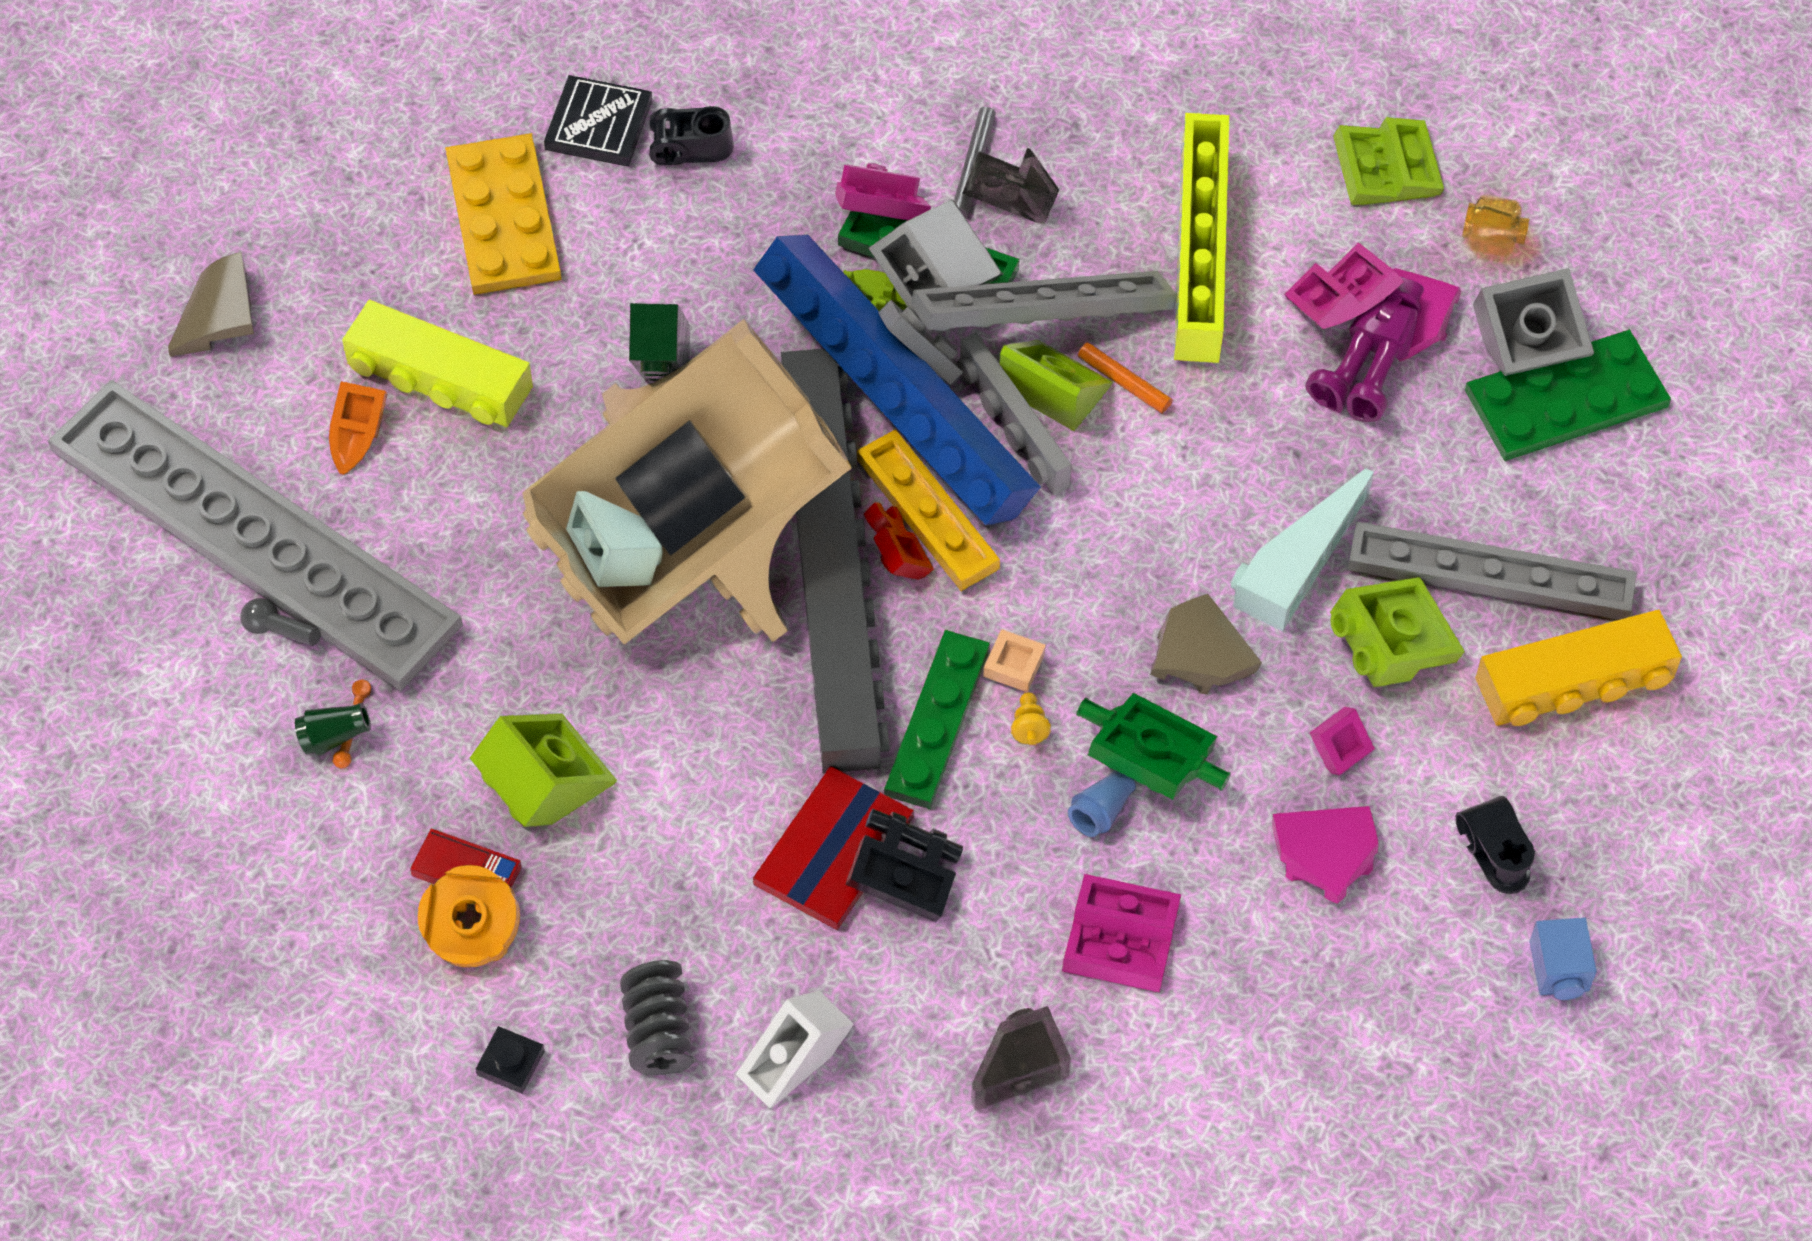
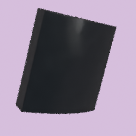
[615,420,747,556]

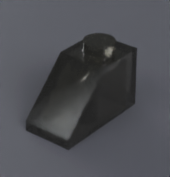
[971,1006,1071,1111]

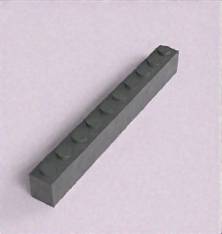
[781,349,889,773]

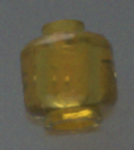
[1462,194,1530,257]

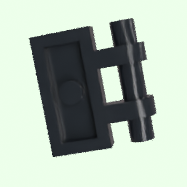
[845,809,963,922]

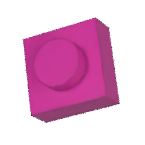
[1309,706,1375,775]

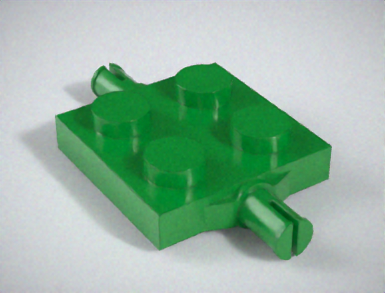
[1076,693,1231,800]

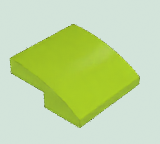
[1333,117,1444,205]

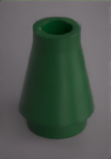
[294,703,371,756]

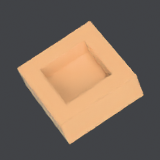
[983,629,1046,692]

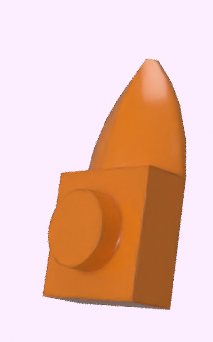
[329,381,388,475]

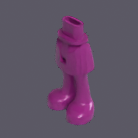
[1305,277,1424,422]

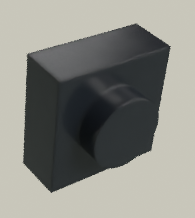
[475,1026,545,1094]

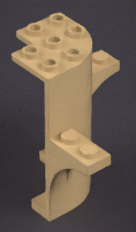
[522,319,851,644]

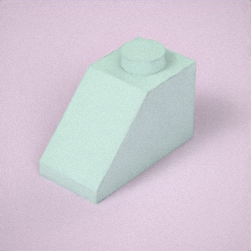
[566,491,663,587]

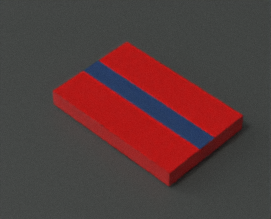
[753,766,914,931]

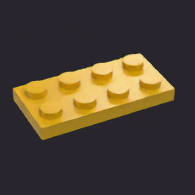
[445,133,562,295]

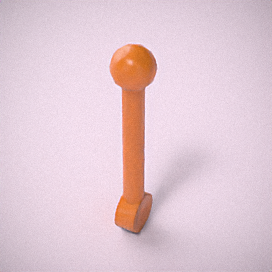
[332,679,371,769]

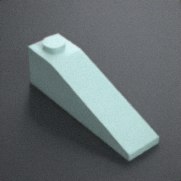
[1230,468,1374,632]

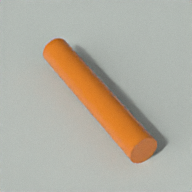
[1078,342,1173,414]

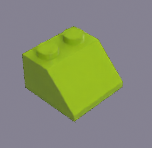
[469,713,617,827]

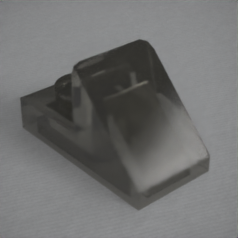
[962,148,1060,225]

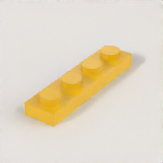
[857,429,1000,591]

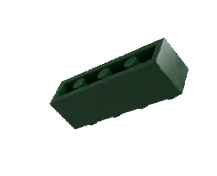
[629,303,691,383]

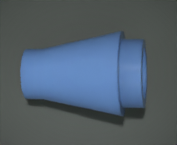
[1068,770,1136,837]

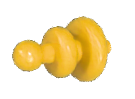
[1011,692,1051,745]

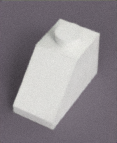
[736,990,854,1109]

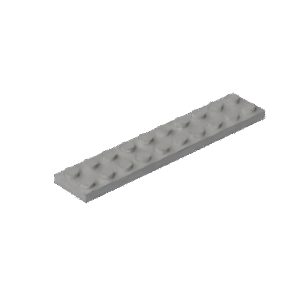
[48,380,463,691]

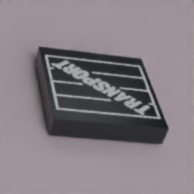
[544,75,653,167]

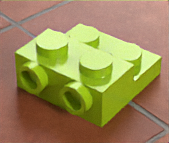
[1330,577,1465,687]

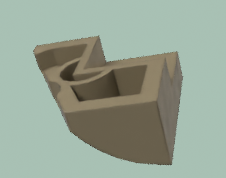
[168,252,254,357]

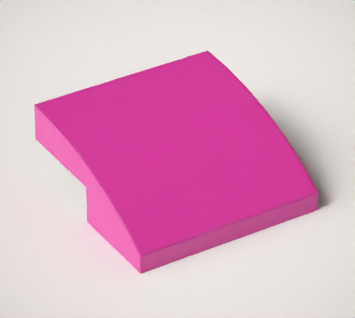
[1284,242,1404,329]
[1062,874,1181,993]

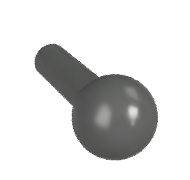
[240,598,321,646]

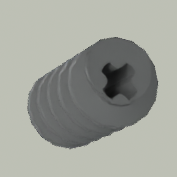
[620,960,694,1076]

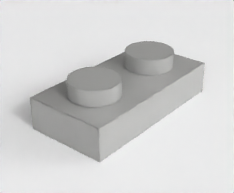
[878,300,963,385]

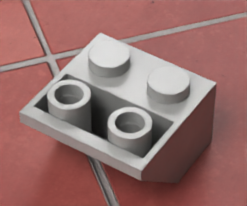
[869,199,1003,309]

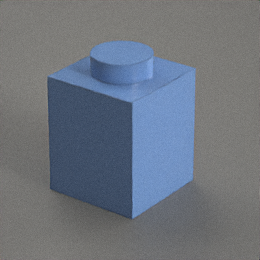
[1529,917,1597,1000]

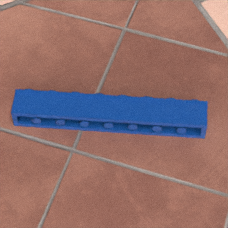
[753,234,1041,525]

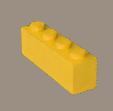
[1475,609,1682,726]

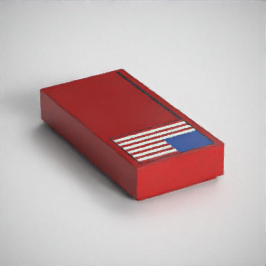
[410,828,522,888]

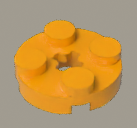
[417,865,520,968]

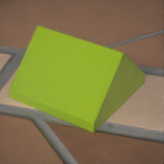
[1000,339,1113,431]

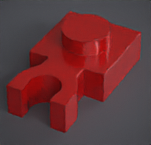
[863,502,934,580]

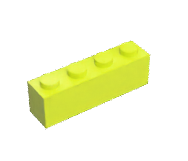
[342,299,533,428]

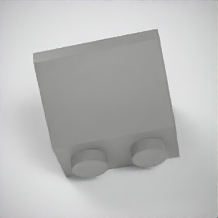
[1473,268,1594,376]

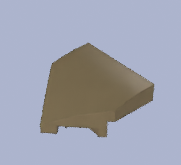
[1150,594,1262,694]

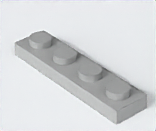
[957,332,1072,495]

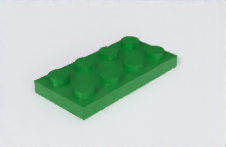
[1465,329,1671,461]

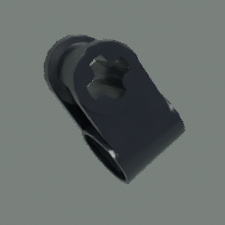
[649,106,734,165]
[1455,796,1535,894]

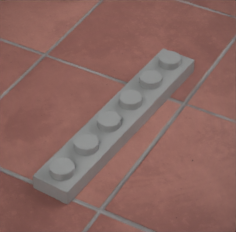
[911,271,1177,331]
[1347,521,1637,620]

